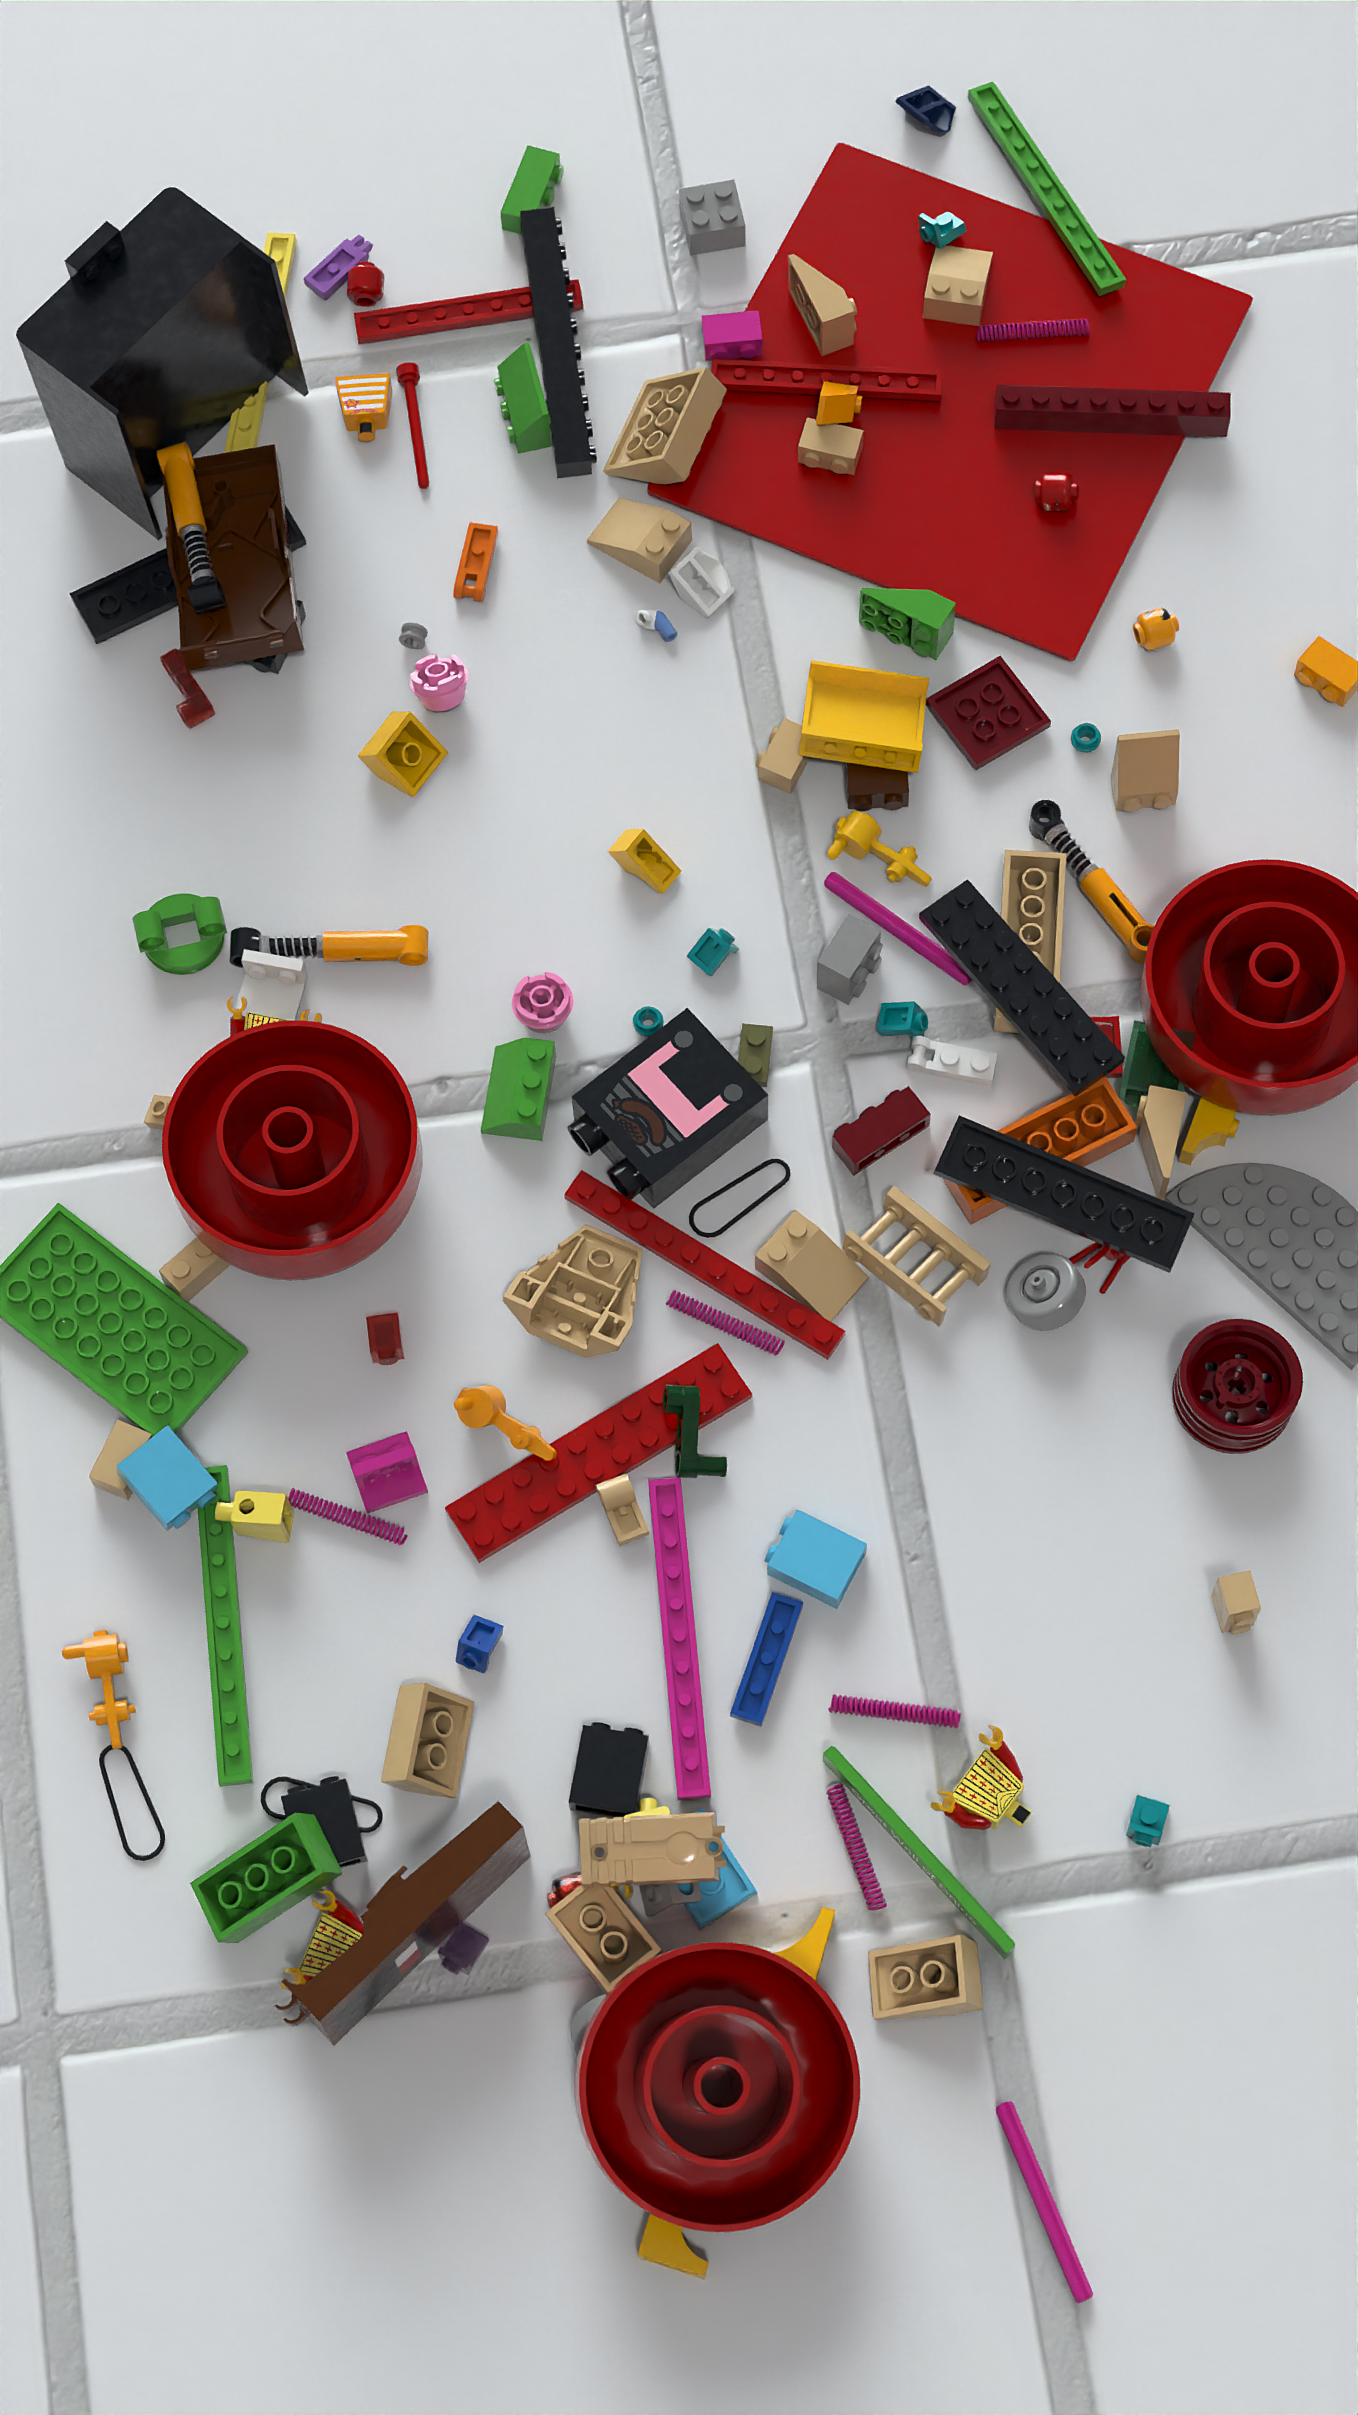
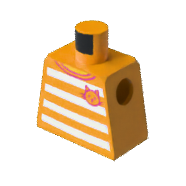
[335,373,392,442]

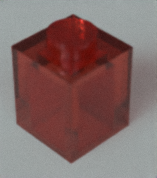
[366,1313,405,1365]

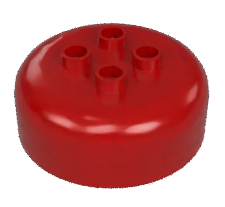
[1140,859,1358,1116]
[162,1020,422,1281]
[574,1942,860,2232]

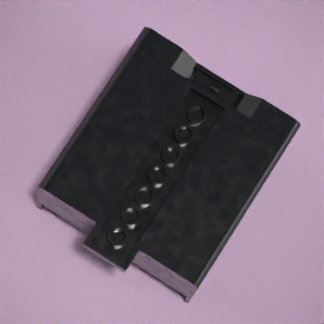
[16,187,309,540]

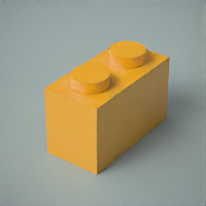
[1294,636,1358,707]

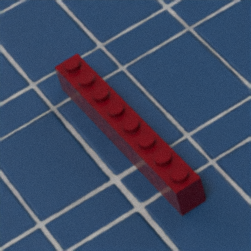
[994,385,1231,437]

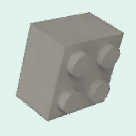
[679,180,746,256]
[817,914,883,1005]

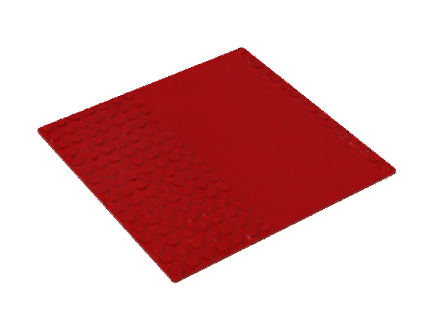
[647,143,1253,661]

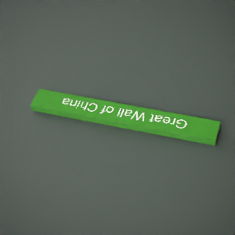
[823,1746,1015,1959]

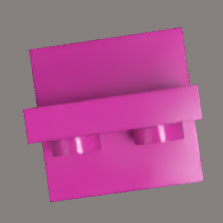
[346,1431,428,1514]

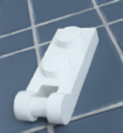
[907,1036,998,1086]

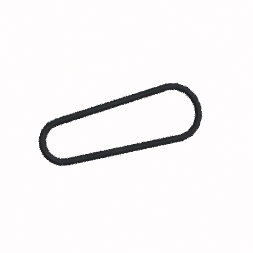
[689,1159,791,1238]
[99,1745,165,1861]
[261,1777,383,1833]

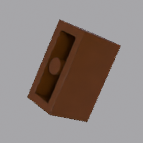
[846,763,909,811]

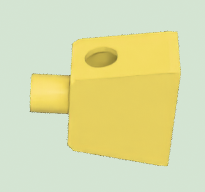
[215,1490,295,1543]

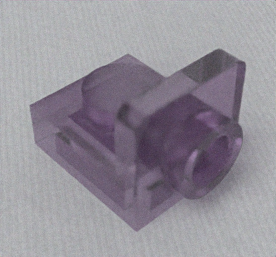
[437,1921,490,1975]

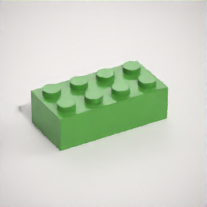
[190,1813,343,1943]

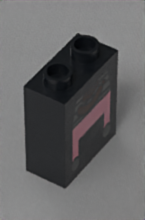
[567,1008,768,1209]

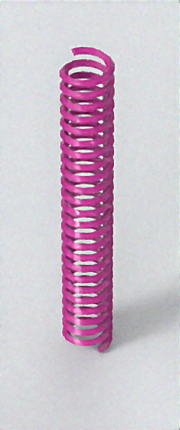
[977,318,1090,342]
[665,1289,785,1356]
[288,1488,408,1546]
[828,1694,961,1728]
[826,1783,887,1910]

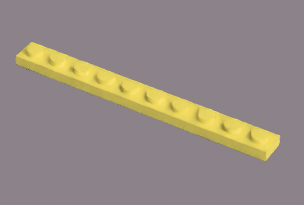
[224,232,297,453]

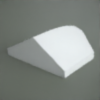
[668,547,735,618]

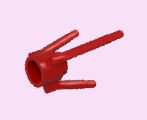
[1069,1242,1130,1294]

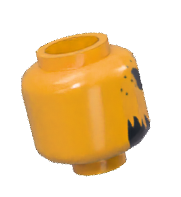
[1133,607,1179,651]

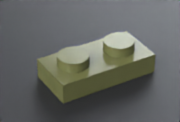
[738,1023,773,1087]

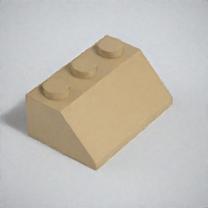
[381,1683,474,1799]

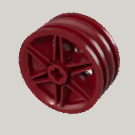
[1172,1319,1303,1454]

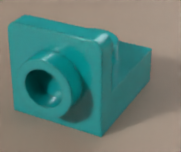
[918,212,966,249]
[686,928,739,976]
[877,1001,928,1038]
[1126,1795,1170,1847]

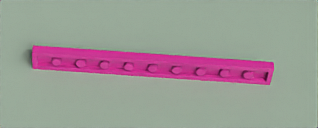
[648,1477,711,1801]

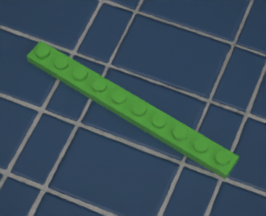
[968,81,1126,296]
[197,1465,253,1787]

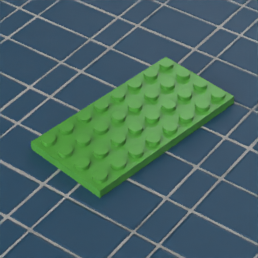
[0,1203,248,1436]

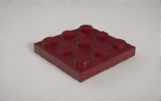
[926,656,1051,770]

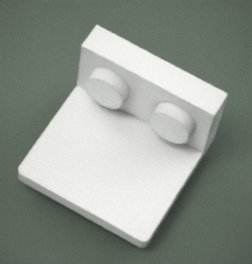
[235,949,308,1021]

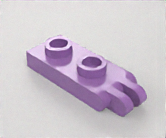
[304,235,373,300]

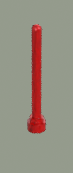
[396,362,430,489]

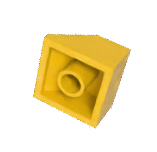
[358,711,448,797]

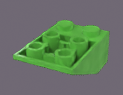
[859,588,956,660]

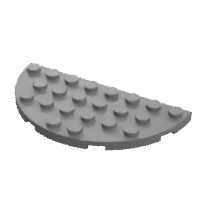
[1164,1163,1358,1370]

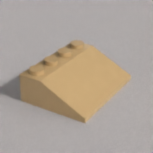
[603,367,727,485]

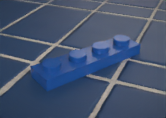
[730,1592,803,1727]

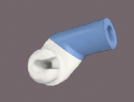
[635,610,678,642]

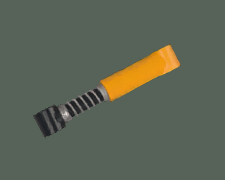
[157,441,226,615]
[1029,800,1154,964]
[229,925,429,968]

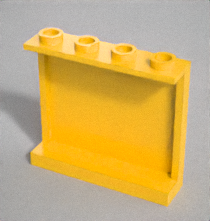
[798,660,929,773]

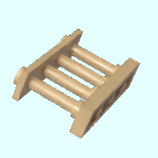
[842,1186,991,1326]

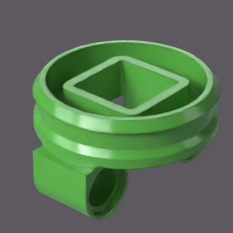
[132,893,227,975]

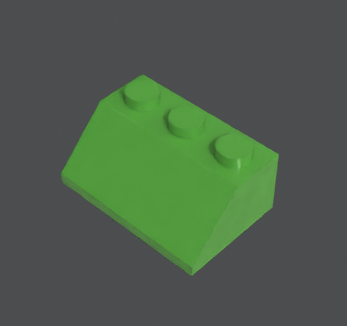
[494,342,552,454]
[481,1038,556,1141]

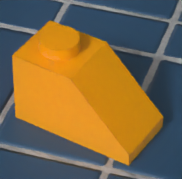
[816,381,862,425]

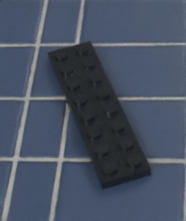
[69,505,307,644]
[919,879,1125,1097]
[934,1115,1195,1273]

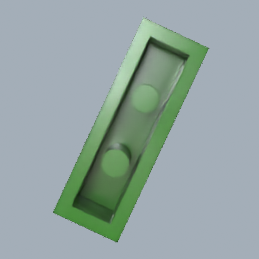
[500,145,564,234]

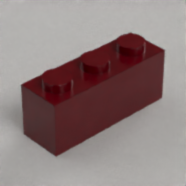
[832,1086,931,1176]

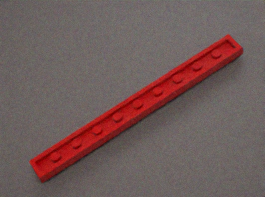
[564,1170,845,1360]

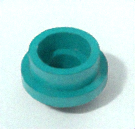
[1071,723,1101,752]
[633,1006,664,1037]

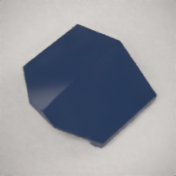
[895,85,956,135]

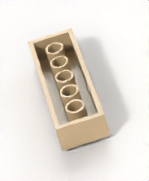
[994,849,1067,1033]

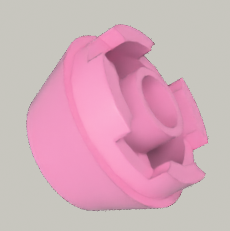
[410,654,468,711]
[512,972,573,1034]

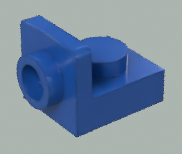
[455,1615,504,1673]

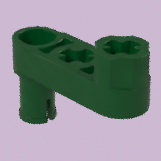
[662,1384,727,1478]

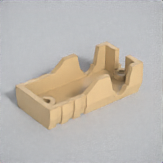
[579,1812,727,1888]

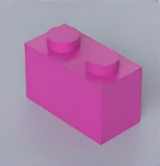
[702,310,762,361]

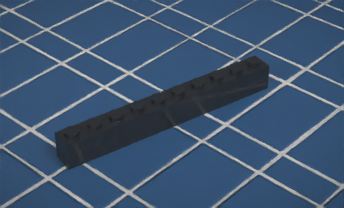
[520,207,597,478]

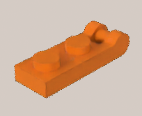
[453,522,499,602]

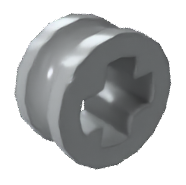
[399,623,428,649]

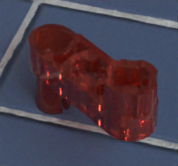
[160,648,215,729]

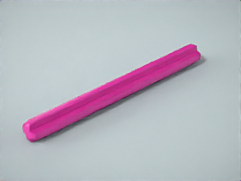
[824,872,972,986]
[996,2101,1093,2303]

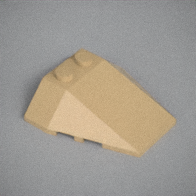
[503,1224,643,1358]

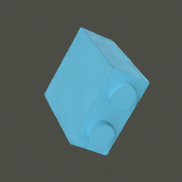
[117,1425,218,1531]
[764,1510,867,1609]

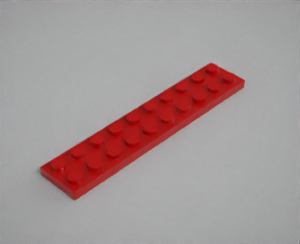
[445,1343,752,1563]

